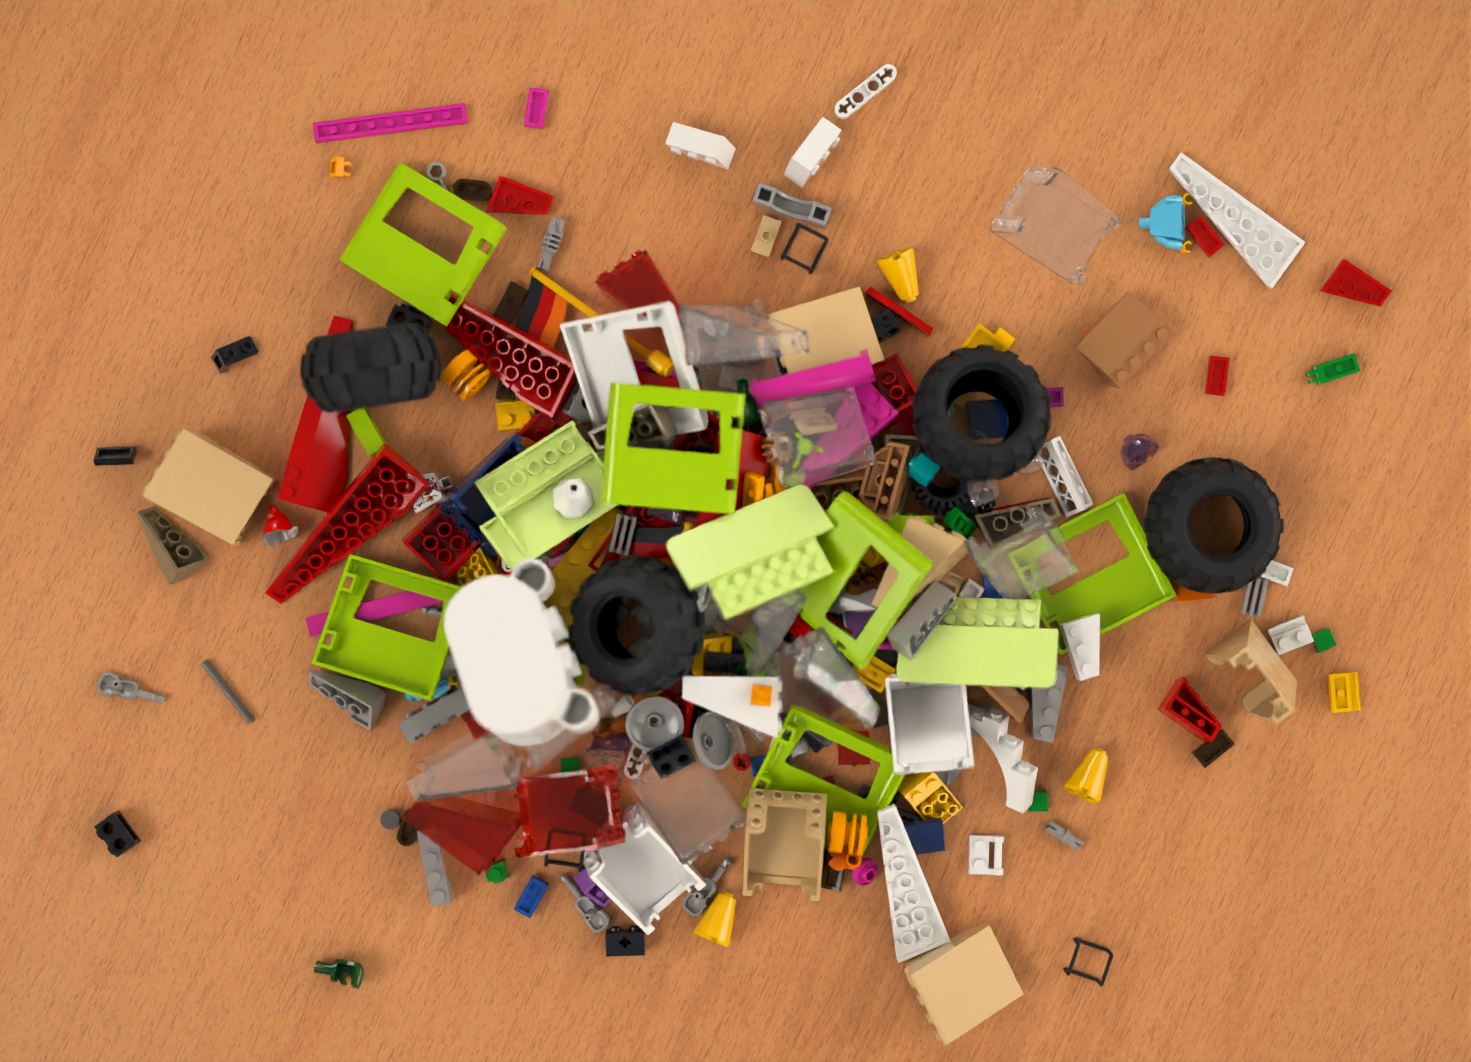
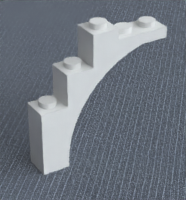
[967,703,1038,814]

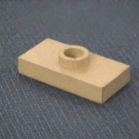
[751,215,782,258]

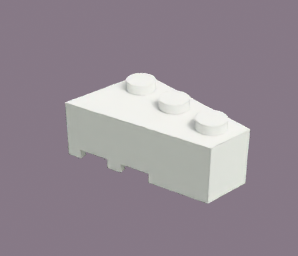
[784,117,841,188]

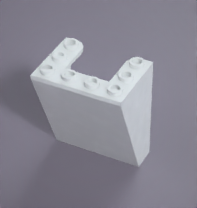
[683,671,782,737]
[885,674,974,775]
[579,801,706,935]

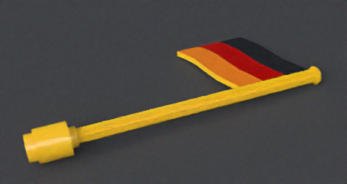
[516,267,674,377]
[619,521,695,696]

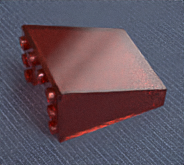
[595,250,697,346]
[506,765,626,858]
[403,790,524,875]

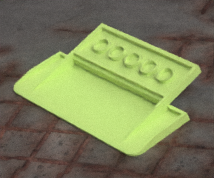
[474,420,619,569]
[667,485,834,620]
[897,597,1058,688]

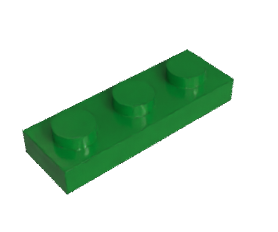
[943,507,977,540]

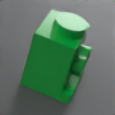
[484,858,510,883]

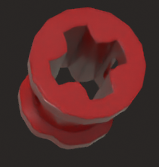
[733,752,750,771]

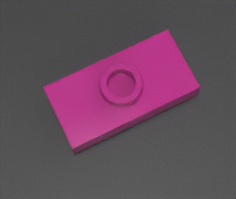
[524,87,549,129]

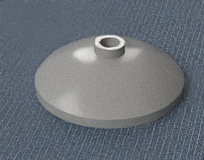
[625,696,684,752]
[693,711,734,770]

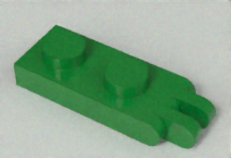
[1305,353,1360,385]

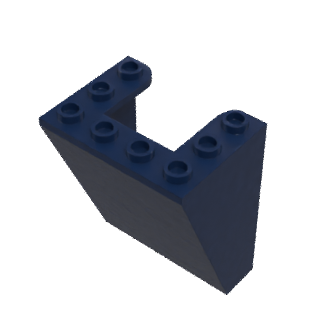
[437,433,527,556]

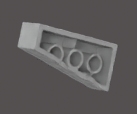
[887,580,956,660]
[1028,664,1068,743]
[398,683,470,744]

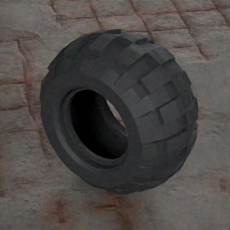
[300,323,441,413]
[912,345,1052,482]
[1143,457,1284,594]
[569,556,705,695]

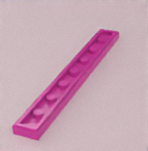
[313,103,468,143]
[305,579,456,636]

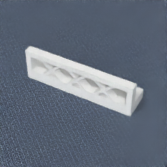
[1037,436,1093,517]

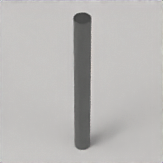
[201,660,255,724]

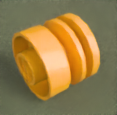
[440,350,491,401]
[827,811,868,856]

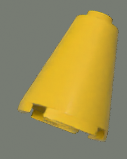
[877,247,919,303]
[1064,748,1109,804]
[693,891,736,947]

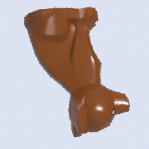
[598,712,628,739]

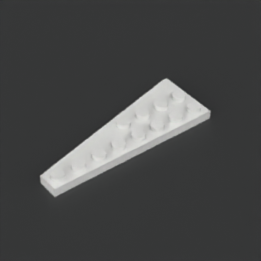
[1168,153,1305,289]
[877,804,951,963]

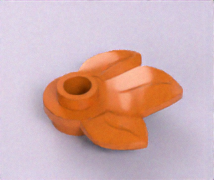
[827,843,862,871]

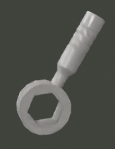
[427,162,448,191]

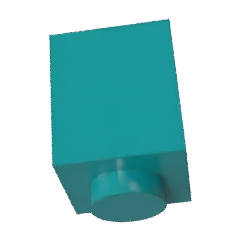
[907,453,940,488]

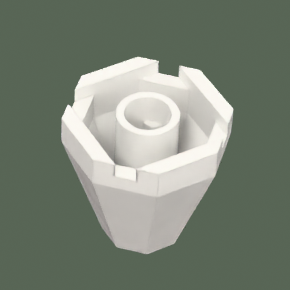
[553,478,593,519]

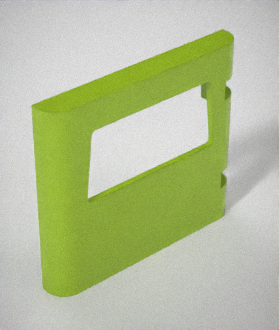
[339,162,508,327]
[601,382,746,513]
[778,492,934,670]
[1007,493,1177,655]
[311,554,463,701]
[741,705,905,857]

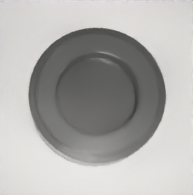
[380,809,401,829]

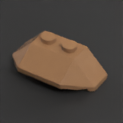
[859,442,910,522]

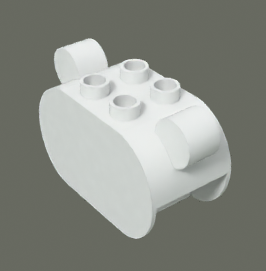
[444,558,600,746]

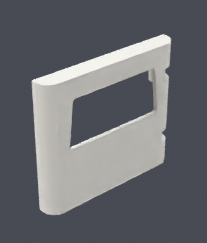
[560,301,708,435]

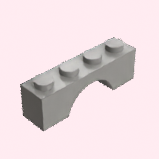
[752,183,832,230]
[417,824,454,907]

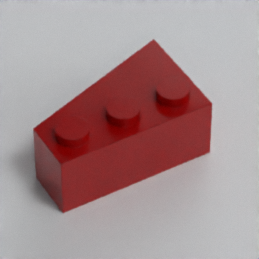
[1157,677,1222,743]

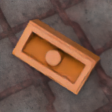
[1172,582,1215,602]

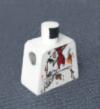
[413,473,453,513]

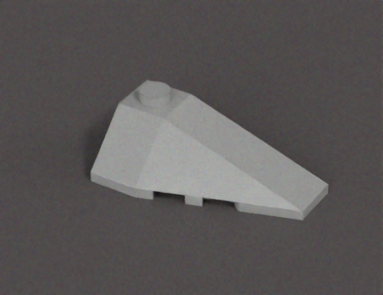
[802,584,878,614]
[308,669,386,731]

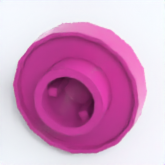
[852,857,878,886]

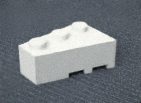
[665,122,736,170]
[1059,612,1100,681]

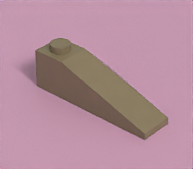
[137,506,210,585]

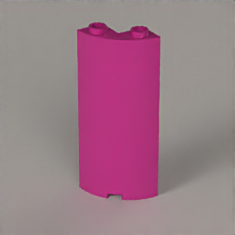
[750,349,876,410]

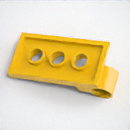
[954,323,1015,407]

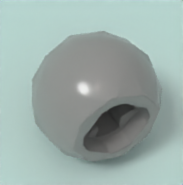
[789,736,809,759]

